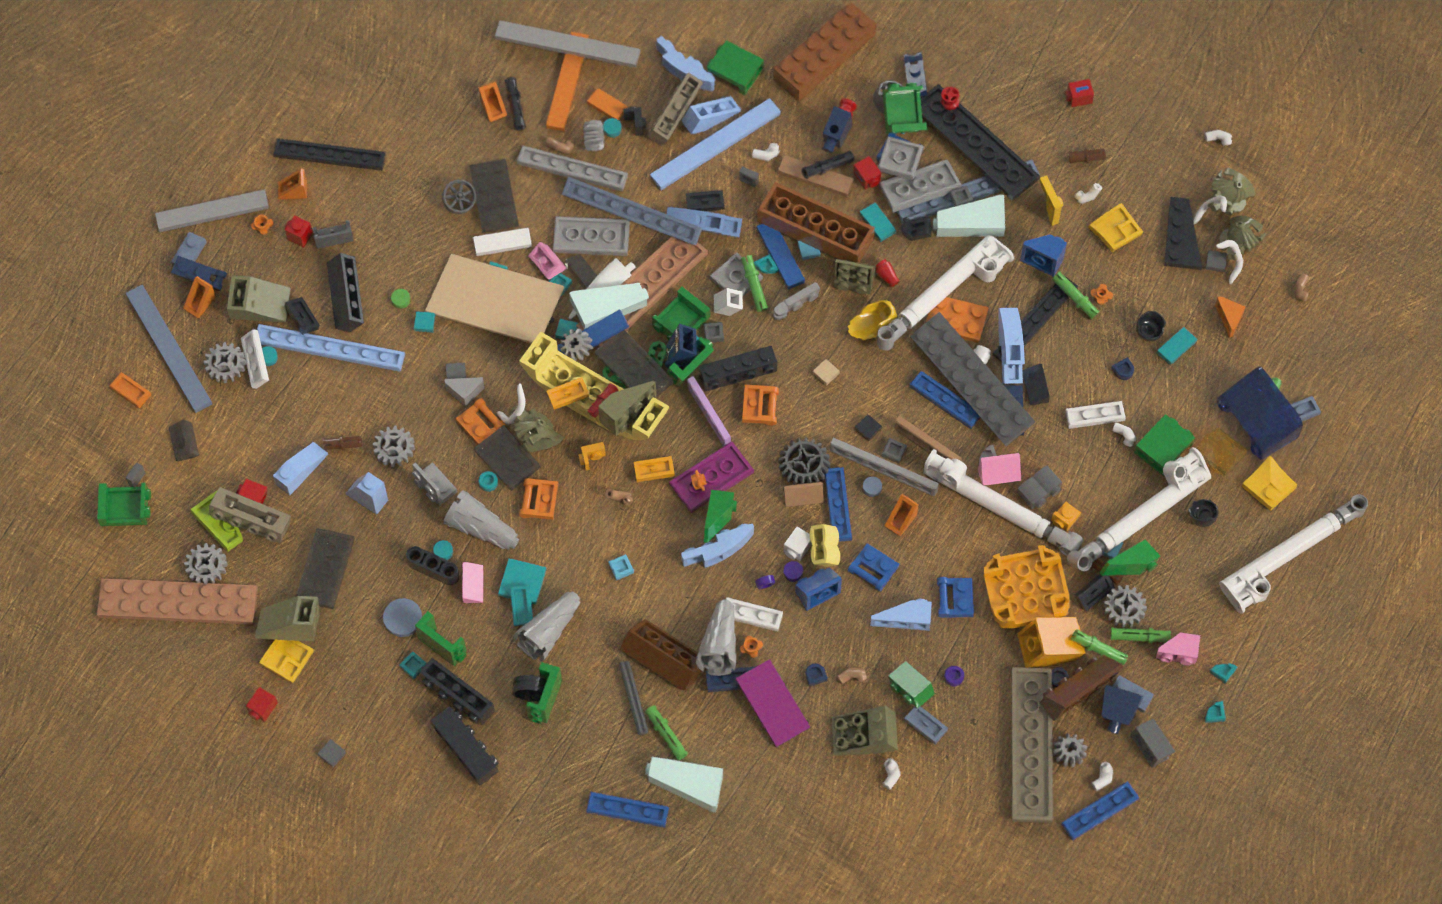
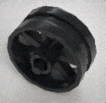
[512,674,547,702]

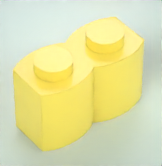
[810,524,840,567]

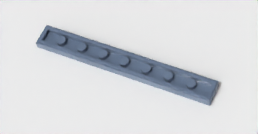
[896,160,1039,224]
[562,177,702,245]
[126,285,212,413]

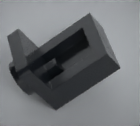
[623,106,646,136]
[901,217,931,241]

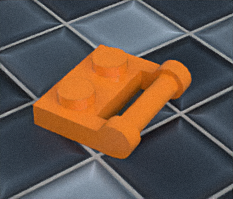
[742,385,779,426]
[456,398,506,448]
[519,478,559,520]

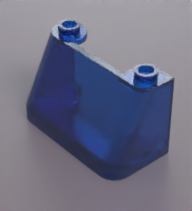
[1217,366,1303,460]

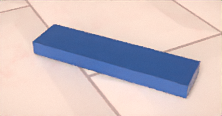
[756,224,805,289]
[557,309,629,355]
[910,371,980,429]
[825,467,852,542]
[1061,781,1139,841]
[586,792,669,828]

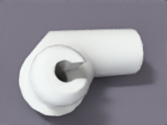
[1205,130,1232,145]
[752,143,779,161]
[1075,183,1102,204]
[1112,422,1136,447]
[883,759,900,790]
[1091,762,1113,791]

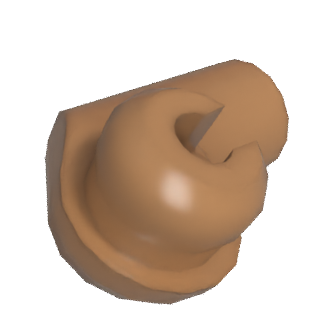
[545,137,574,154]
[1295,274,1309,301]
[605,489,633,505]
[836,668,867,684]

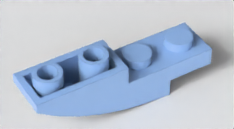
[656,36,715,91]
[998,308,1025,384]
[681,523,754,568]

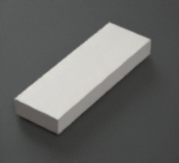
[473,228,532,256]
[241,330,269,389]
[1065,401,1125,429]
[726,598,783,632]

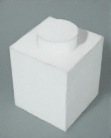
[714,288,743,316]
[784,527,812,561]

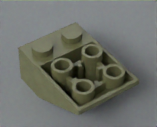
[834,259,876,294]
[227,275,291,323]
[598,381,656,436]
[255,596,320,641]
[832,706,898,755]

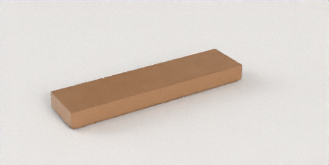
[778,155,854,197]
[895,416,962,461]

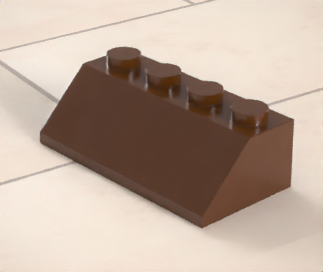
[620,619,702,691]
[1039,655,1124,721]

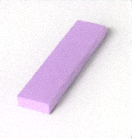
[687,376,731,446]

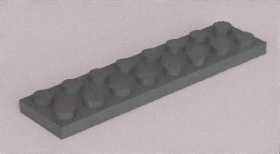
[911,312,1035,447]

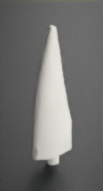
[568,258,636,319]

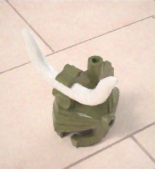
[1193,167,1255,224]
[1216,215,1266,284]
[497,384,564,452]

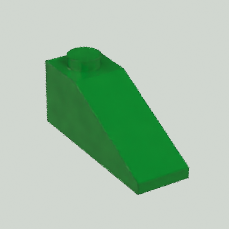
[704,490,737,543]
[1099,539,1160,576]

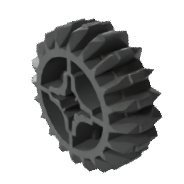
[778,437,830,485]

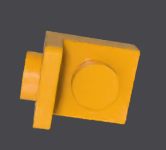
[578,442,606,471]
[1051,501,1081,532]

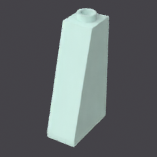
[933,195,1005,237]
[569,283,649,330]
[645,757,723,812]

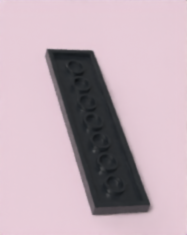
[920,84,1040,201]

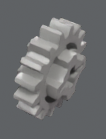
[204,342,246,383]
[373,426,415,467]
[184,543,228,585]
[1104,585,1147,628]

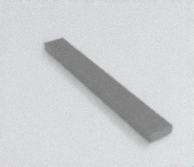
[495,21,640,68]

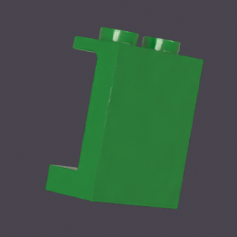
[706,40,764,96]
[882,83,927,134]
[652,286,710,340]
[665,337,714,387]
[1134,414,1195,477]
[97,482,151,526]
[415,611,467,666]
[526,662,562,724]

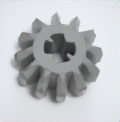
[583,120,604,151]
[560,329,593,361]
[1053,733,1087,768]

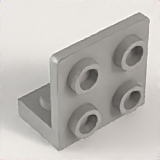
[412,462,457,506]

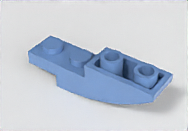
[666,207,742,238]

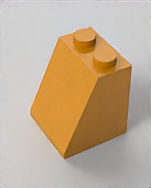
[1017,617,1085,668]

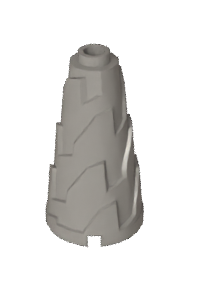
[443,490,519,550]
[514,592,580,661]
[696,599,736,676]

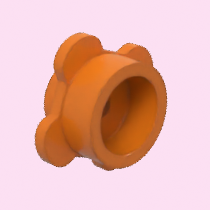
[251,214,273,235]
[1090,284,1113,305]
[691,470,707,491]
[740,636,763,658]

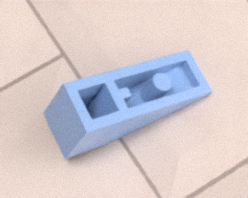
[682,96,741,134]
[273,442,328,495]
[871,599,932,631]

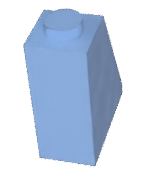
[346,472,388,515]

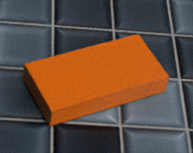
[587,88,628,120]
[109,372,151,409]

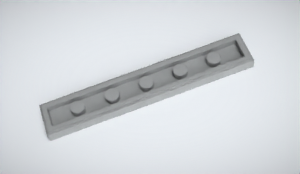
[517,146,628,192]
[155,190,269,232]
[830,437,939,496]

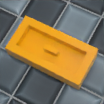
[547,377,589,410]
[634,456,675,482]

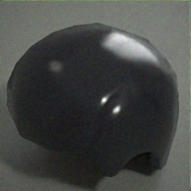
[1136,311,1166,341]
[1188,499,1219,527]

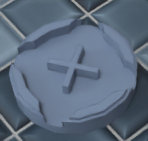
[383,598,422,637]

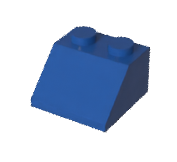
[1020,235,1067,277]
[795,567,842,611]

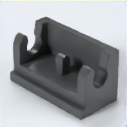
[312,220,354,249]
[1130,719,1175,768]

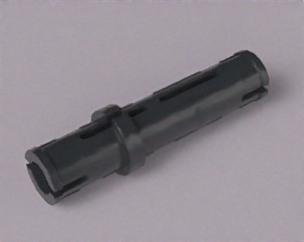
[505,77,526,131]
[801,151,854,179]

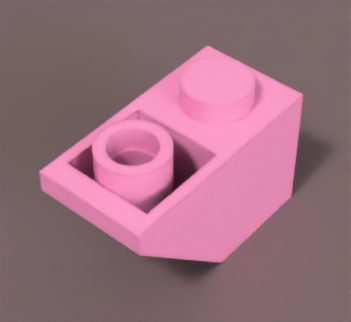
[1156,633,1200,665]

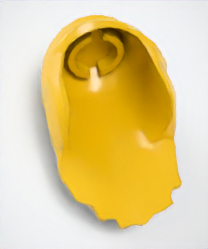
[848,300,897,340]

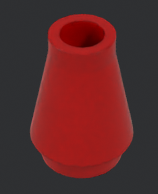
[875,259,900,288]

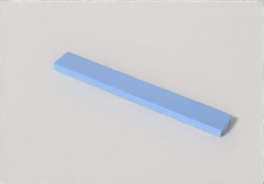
[650,98,780,190]
[257,324,405,372]

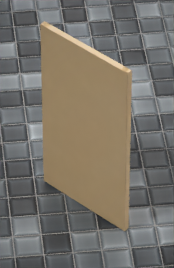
[425,254,564,344]

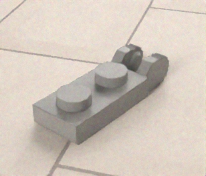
[773,282,820,321]

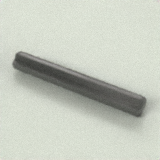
[619,661,648,735]

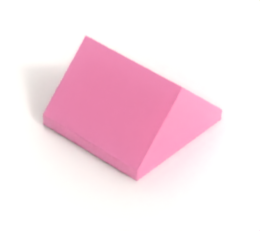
[978,453,1021,486]

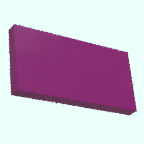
[669,442,754,513]
[735,659,810,747]

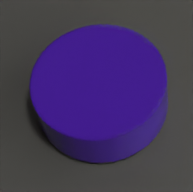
[784,561,803,582]
[755,575,775,589]
[944,666,964,687]

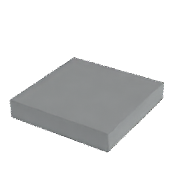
[878,137,923,180]
[710,252,763,297]

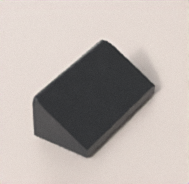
[1022,363,1050,405]

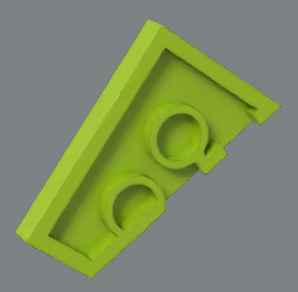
[191,491,243,552]

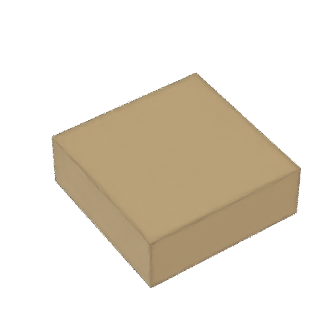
[813,359,840,386]

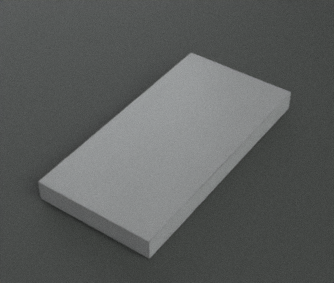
[879,160,962,213]
[553,217,630,256]

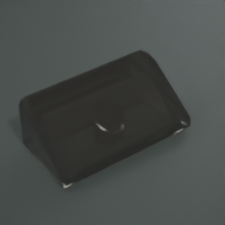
[565,254,597,290]
[169,420,199,462]

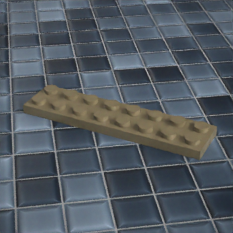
[1012,667,1053,823]

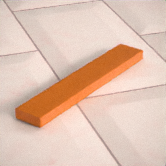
[546,32,589,131]

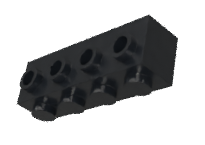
[326,253,364,333]
[699,345,777,392]
[419,658,495,726]
[431,706,499,786]

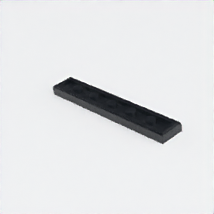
[274,138,386,171]
[993,276,1078,362]

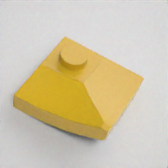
[1040,175,1063,226]
[1088,203,1143,252]
[1242,456,1297,511]
[259,640,314,684]

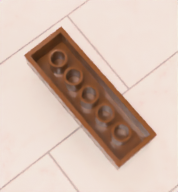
[773,1,877,101]
[757,182,875,263]

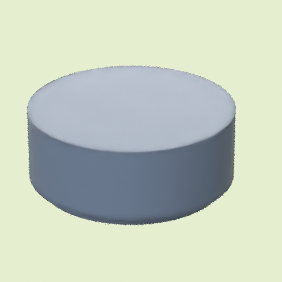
[863,477,882,497]

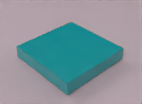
[498,558,547,605]

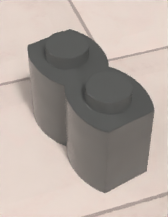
[1017,466,1062,509]

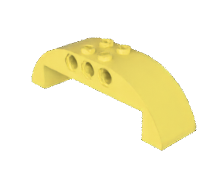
[519,332,669,441]

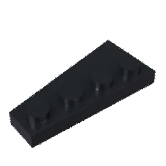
[1164,197,1202,270]

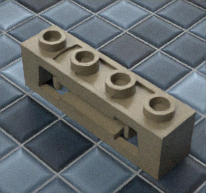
[647,72,703,146]
[209,487,291,543]

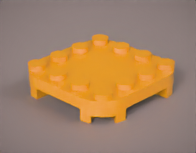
[984,545,1070,628]

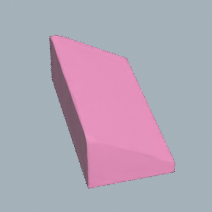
[528,242,566,279]
[463,562,483,603]

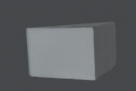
[445,377,484,407]

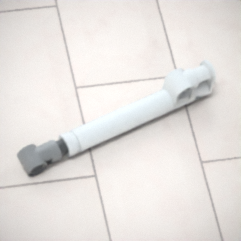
[877,235,1014,351]
[1067,447,1211,571]
[924,449,1083,556]
[1219,495,1368,614]

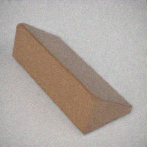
[784,482,824,507]

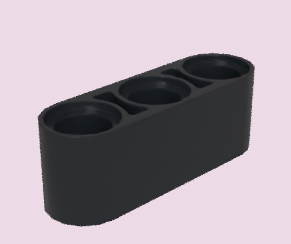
[406,546,459,586]

